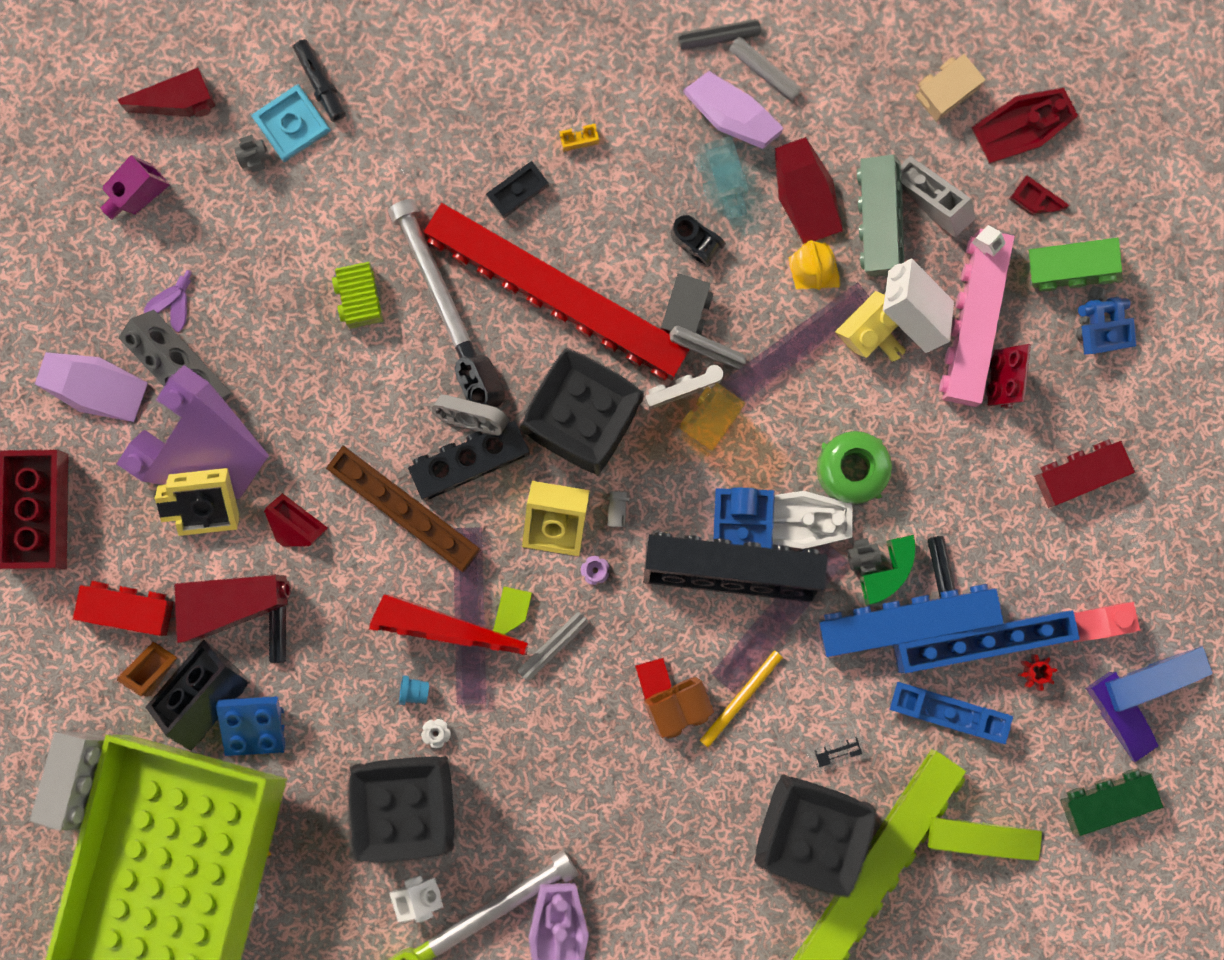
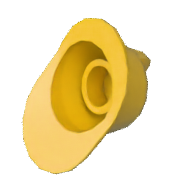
[789,240,840,290]

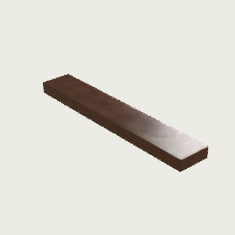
[326,445,482,573]

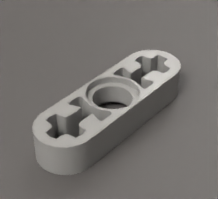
[431,394,509,435]

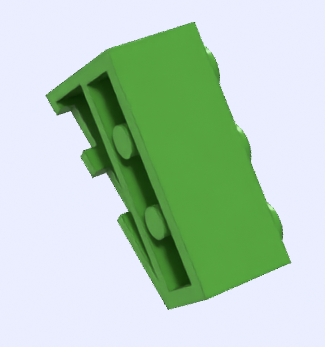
[1029,237,1123,292]

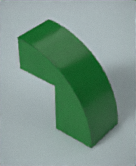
[859,535,915,605]

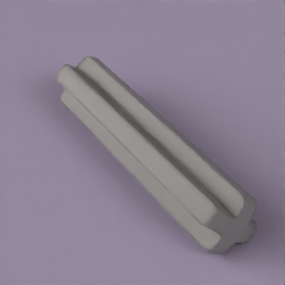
[730,37,801,101]
[669,325,746,370]
[518,612,588,681]

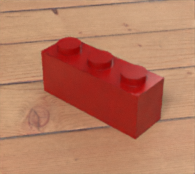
[72,581,174,636]

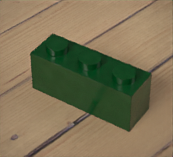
[1060,768,1164,837]

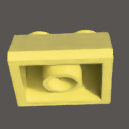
[522,481,590,556]

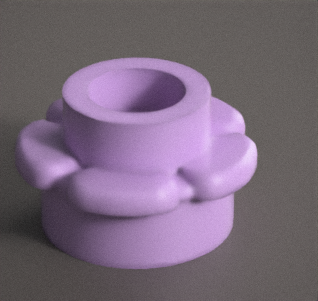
[581,556,609,585]

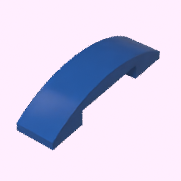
[889,681,1013,745]

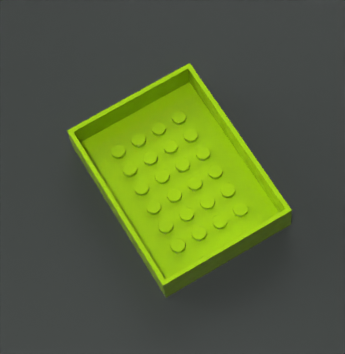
[45,734,287,960]

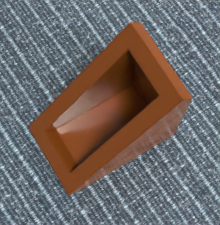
[117,641,178,697]

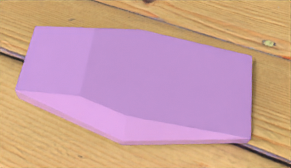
[683,71,784,149]
[35,352,148,422]
[529,883,589,960]

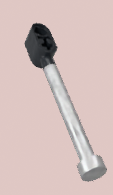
[388,199,505,407]

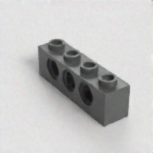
[118,310,232,402]

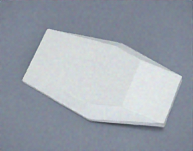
[773,491,852,549]

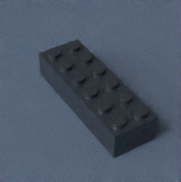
[643,532,828,603]

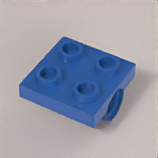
[713,487,775,548]
[216,696,285,756]

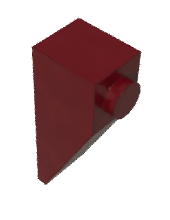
[118,67,217,117]

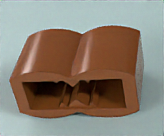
[643,677,715,739]

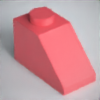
[1073,602,1140,643]

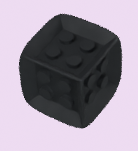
[520,348,644,476]
[348,756,454,863]
[754,774,877,898]

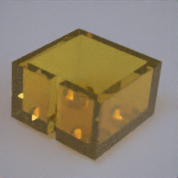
[679,383,746,457]

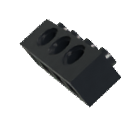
[407,420,530,502]

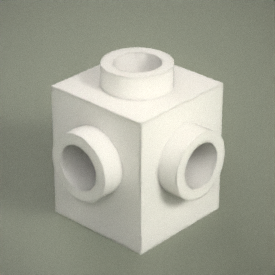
[390,876,443,923]

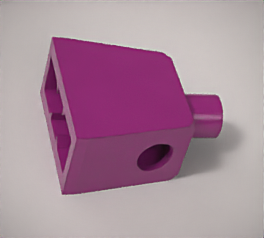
[100,155,170,220]

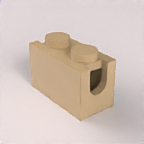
[915,54,986,122]

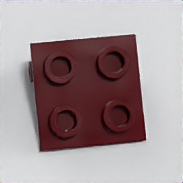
[986,344,1031,409]

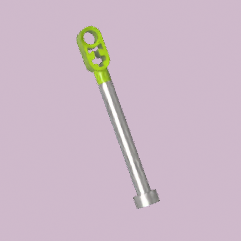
[387,849,579,960]

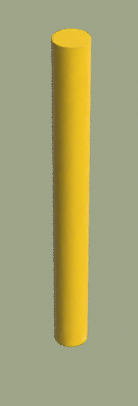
[699,650,783,748]

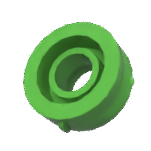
[816,431,892,505]

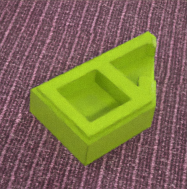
[493,586,532,634]

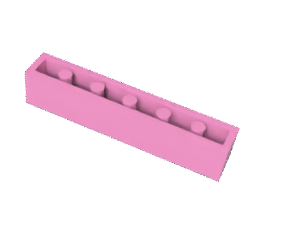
[939,229,1014,407]

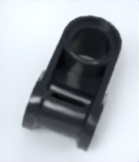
[671,215,726,268]

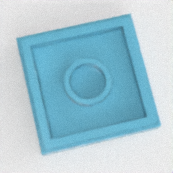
[251,84,331,162]

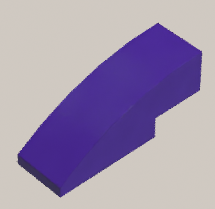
[1085,672,1159,762]

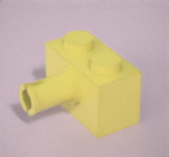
[835,291,906,361]

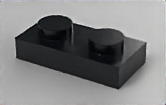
[486,161,549,219]

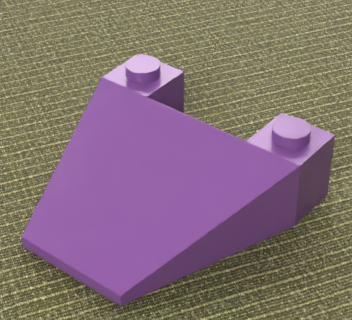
[117,365,269,499]

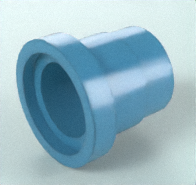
[399,675,429,705]

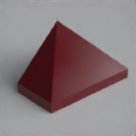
[264,493,328,547]

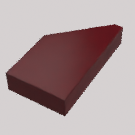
[1009,175,1070,215]

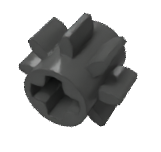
[234,134,270,173]
[847,538,882,576]

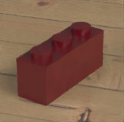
[1034,439,1136,508]

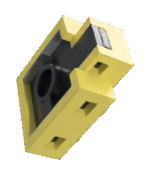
[155,468,239,536]

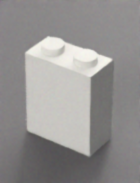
[883,258,954,353]

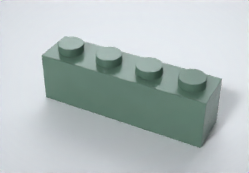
[857,154,905,277]

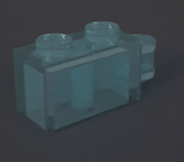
[694,136,749,220]

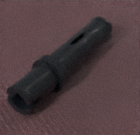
[292,39,346,122]

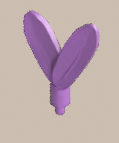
[144,270,192,332]

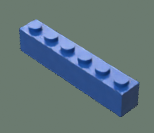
[819,584,1004,657]
[893,610,1080,674]

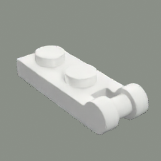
[645,365,723,410]

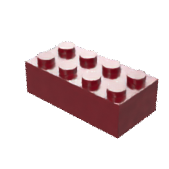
[0,449,69,571]

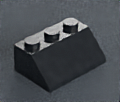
[146,639,250,751]

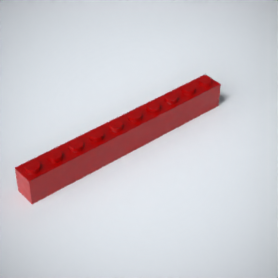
[423,202,690,381]

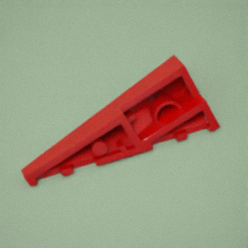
[369,594,529,655]

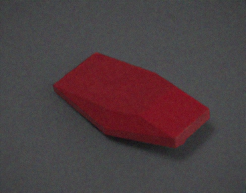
[971,87,1078,164]
[774,137,843,245]

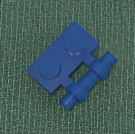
[1078,297,1137,354]

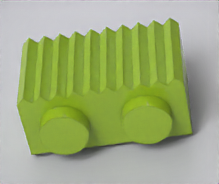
[332,262,384,329]

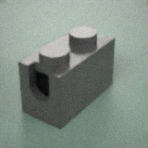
[661,273,714,335]

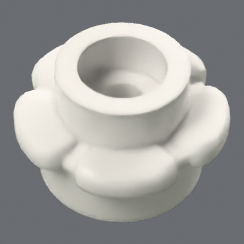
[421,719,451,748]

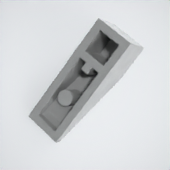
[901,156,976,237]

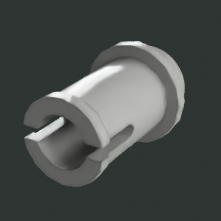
[606,491,630,527]

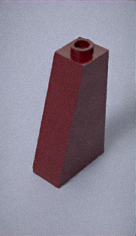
[174,575,291,643]

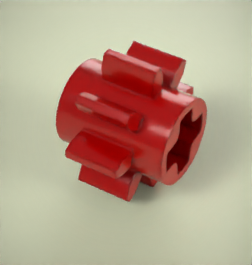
[1018,654,1057,691]

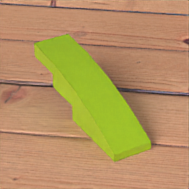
[928,817,1042,861]

